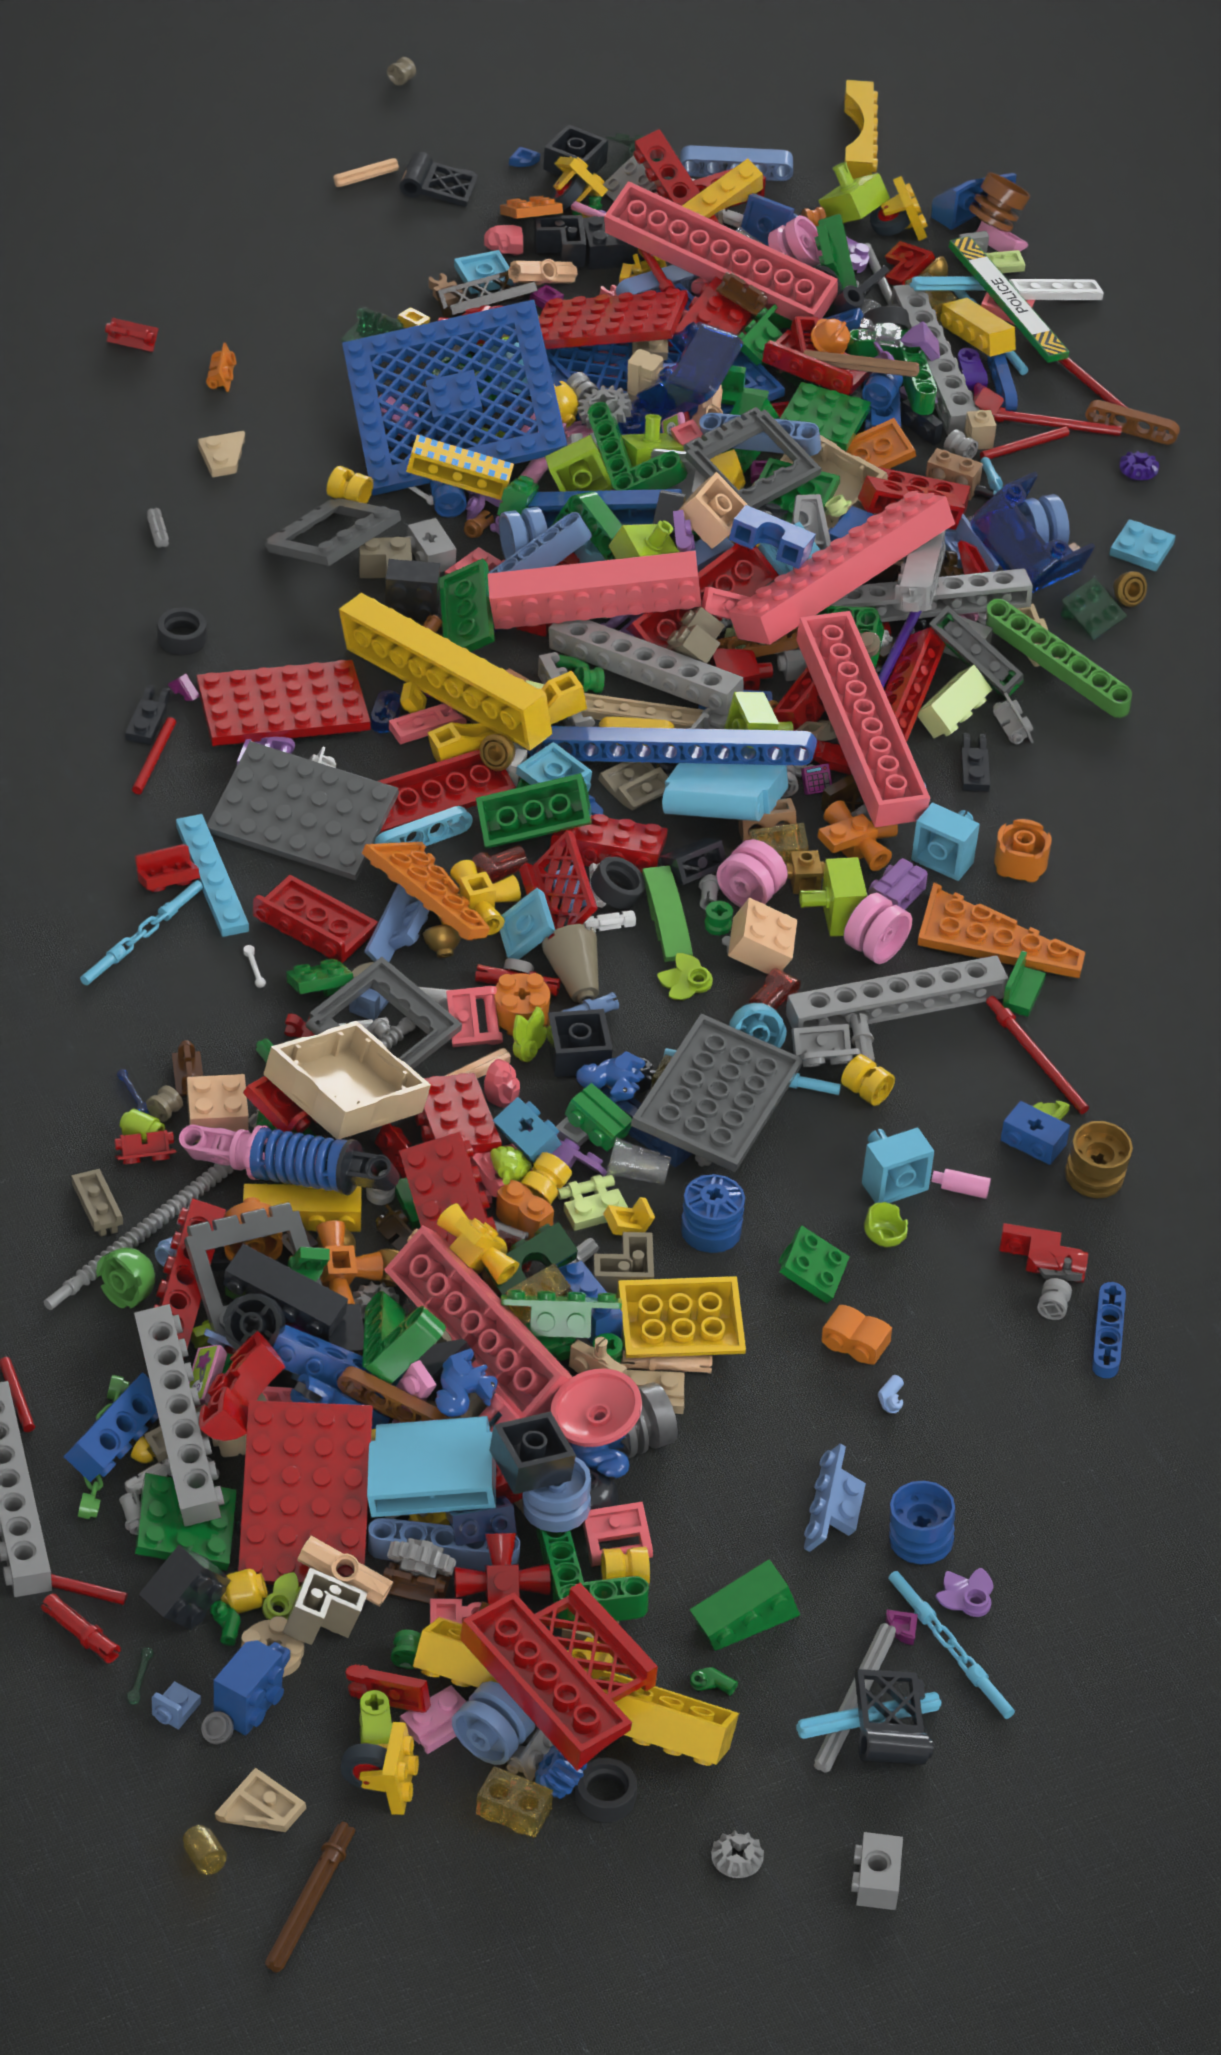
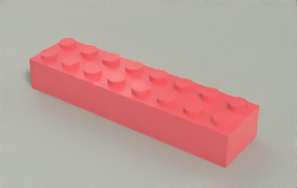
[488,551,702,629]
[384,1225,572,1418]

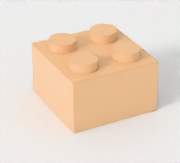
[679,472,748,549]
[728,898,797,978]
[187,1074,248,1142]

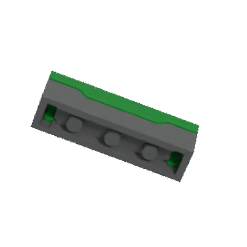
[929,605,1024,700]

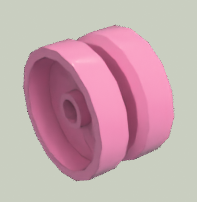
[768,215,822,267]
[716,839,788,908]
[844,892,912,964]

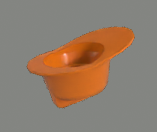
[811,318,850,354]

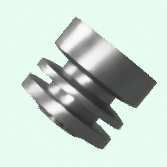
[616,1382,678,1458]

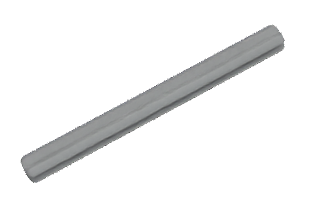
[814,1623,896,1773]

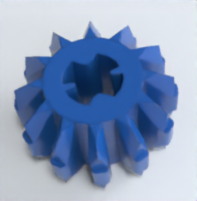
[535,1745,587,1799]

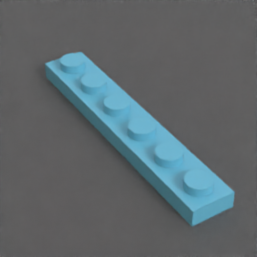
[176,814,249,937]

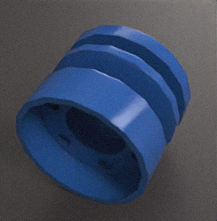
[681,1174,745,1253]
[889,1481,955,1564]

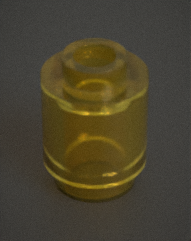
[183,1825,227,1874]

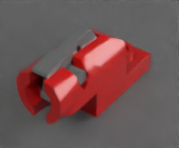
[999,1223,1088,1283]

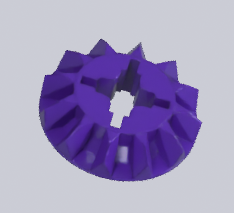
[1119,450,1159,480]

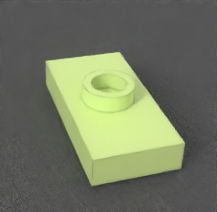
[985,250,1025,274]

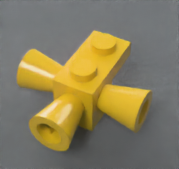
[438,860,521,935]
[437,1203,519,1285]

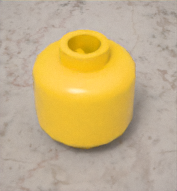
[221,1569,268,1613]

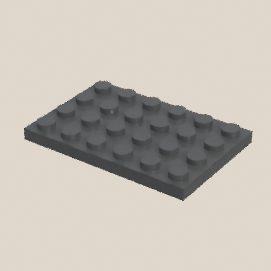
[207,741,399,881]
[631,1014,803,1172]

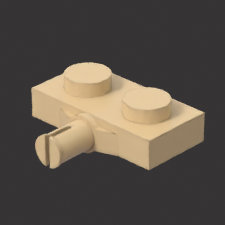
[569,1337,627,1374]

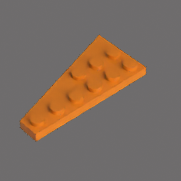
[362,842,490,940]
[917,883,1085,979]

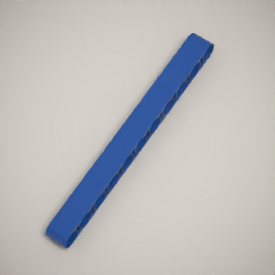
[527,726,817,766]

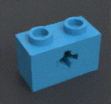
[493,1097,562,1164]

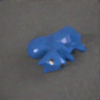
[576,1051,646,1103]
[435,1349,498,1417]
[569,1436,630,1478]

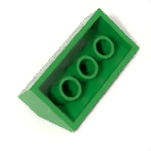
[476,773,592,849]

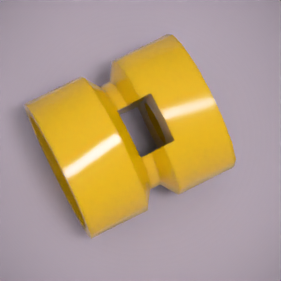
[326,466,373,504]
[841,1054,895,1106]
[520,1152,572,1205]
[601,1547,650,1584]

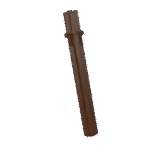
[265,1822,355,1973]

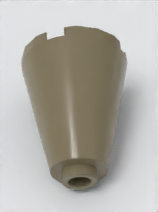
[542,924,599,1004]

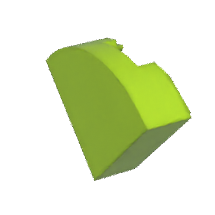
[1033,1101,1070,1120]

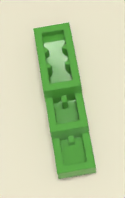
[642,866,693,962]

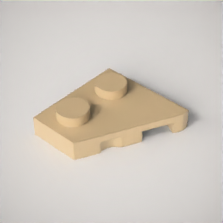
[198,431,245,478]
[215,1768,306,1832]

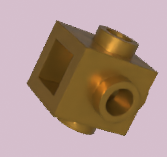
[785,850,825,894]

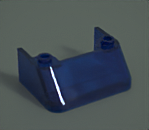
[636,322,743,424]
[970,471,1095,593]

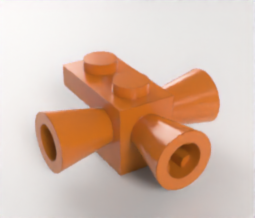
[818,801,898,871]
[288,1221,383,1305]

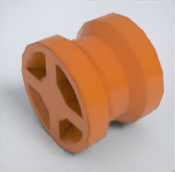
[801,207,826,227]

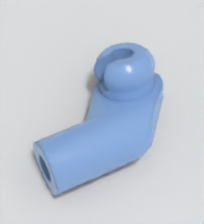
[878,1375,904,1414]

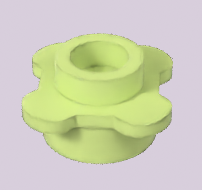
[825,495,852,517]

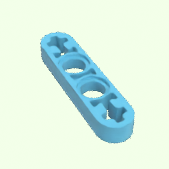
[374,806,473,846]

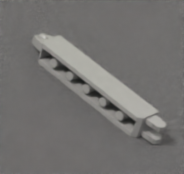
[895,530,946,612]

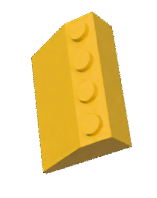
[617,1276,746,1358]

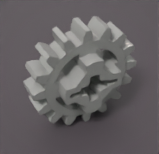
[578,385,632,429]
[387,1538,456,1579]

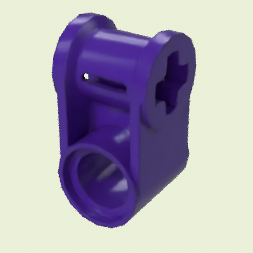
[958,348,988,391]

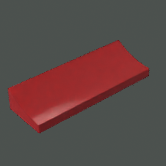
[626,543,779,648]
[378,749,516,834]
[460,1592,632,1771]

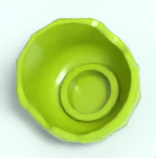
[864,1202,908,1247]

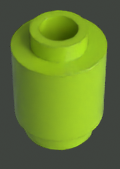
[120,1109,165,1144]

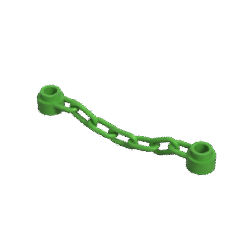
[78,1375,129,1520]

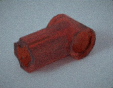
[471,845,528,884]
[749,968,801,1010]

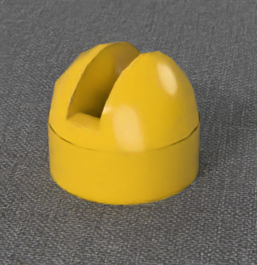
[131,1436,155,1464]

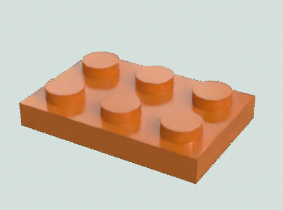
[500,196,563,219]
[846,418,916,469]

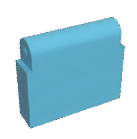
[662,763,788,821]
[367,1416,496,1517]

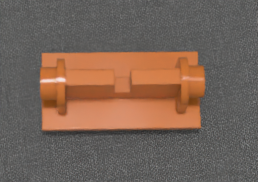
[206,342,236,392]

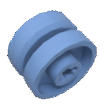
[1016,494,1070,555]
[499,506,547,560]
[523,1457,591,1532]
[452,1681,535,1765]

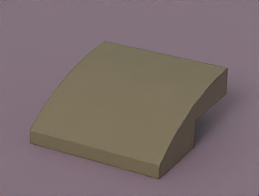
[598,762,668,810]

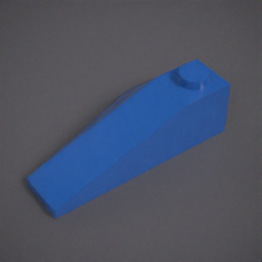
[931,173,1017,230]

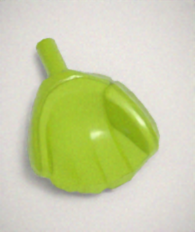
[490,1146,532,1185]

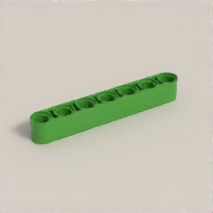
[986,599,1132,718]

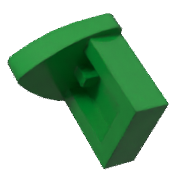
[288,1247,330,1282]

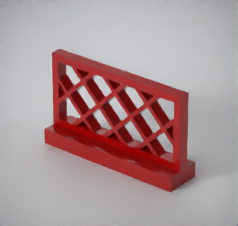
[519,830,598,943]
[535,1583,658,1703]

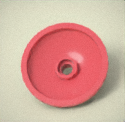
[551,1368,642,1447]

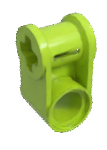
[359,1690,393,1745]

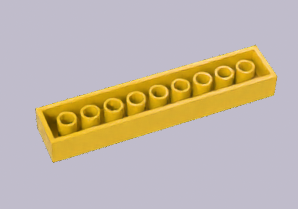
[339,593,552,751]
[413,1617,739,1766]

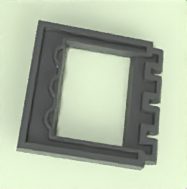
[684,407,822,509]
[264,498,401,566]
[306,957,462,1069]
[184,1202,322,1336]

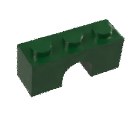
[482,1222,578,1299]

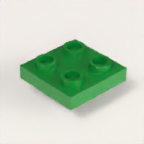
[286,959,354,997]
[778,1225,849,1304]

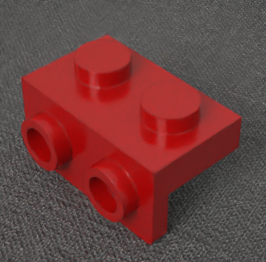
[135,844,200,892]

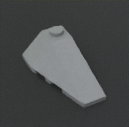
[792,494,831,550]

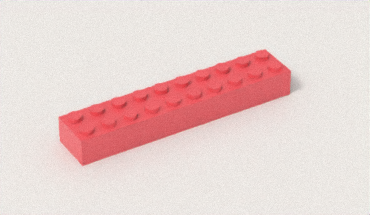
[604,181,838,321]
[728,491,955,645]
[796,611,930,827]

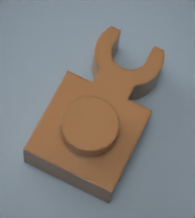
[428,273,466,306]

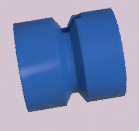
[862,372,903,410]
[430,479,467,518]

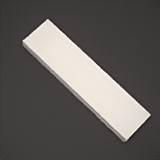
[1009,279,1104,300]

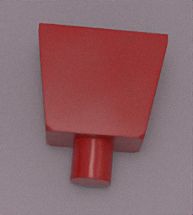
[710,648,773,691]

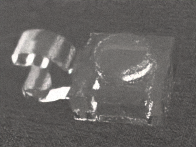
[858,318,901,347]

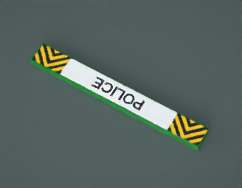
[948,236,1070,363]

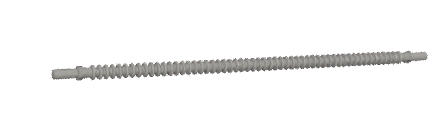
[44,1017,416,1310]

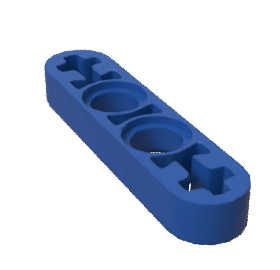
[987,353,1018,412]
[1092,1282,1126,1378]

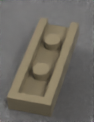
[71,1169,123,1237]

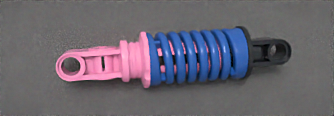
[179,1125,400,1196]

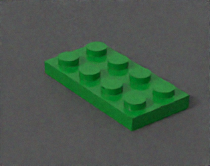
[439,558,495,652]

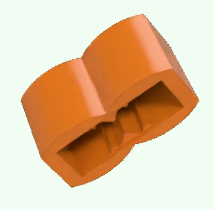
[496,1180,554,1241]
[822,1305,892,1365]

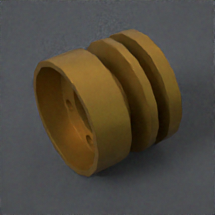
[1065,1121,1133,1198]

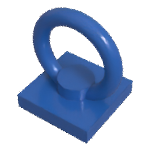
[739,193,798,247]

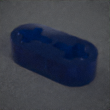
[621,398,652,435]
[371,690,401,733]

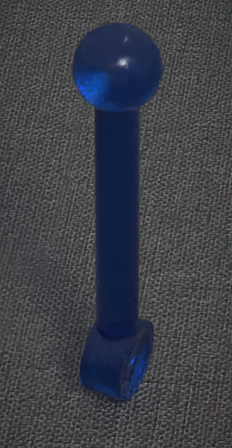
[117,1069,149,1114]

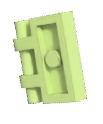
[557,1175,628,1231]

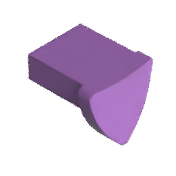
[901,321,940,361]

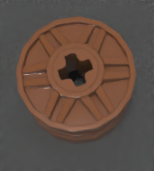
[969,172,1031,232]

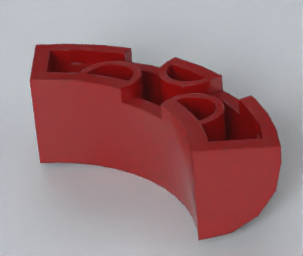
[199,1331,286,1441]

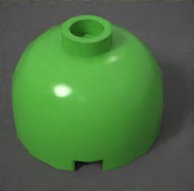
[96,1247,156,1308]

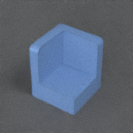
[349,988,389,1021]

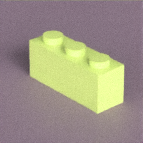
[918,665,992,738]

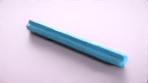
[910,277,986,291]
[796,1692,941,1739]

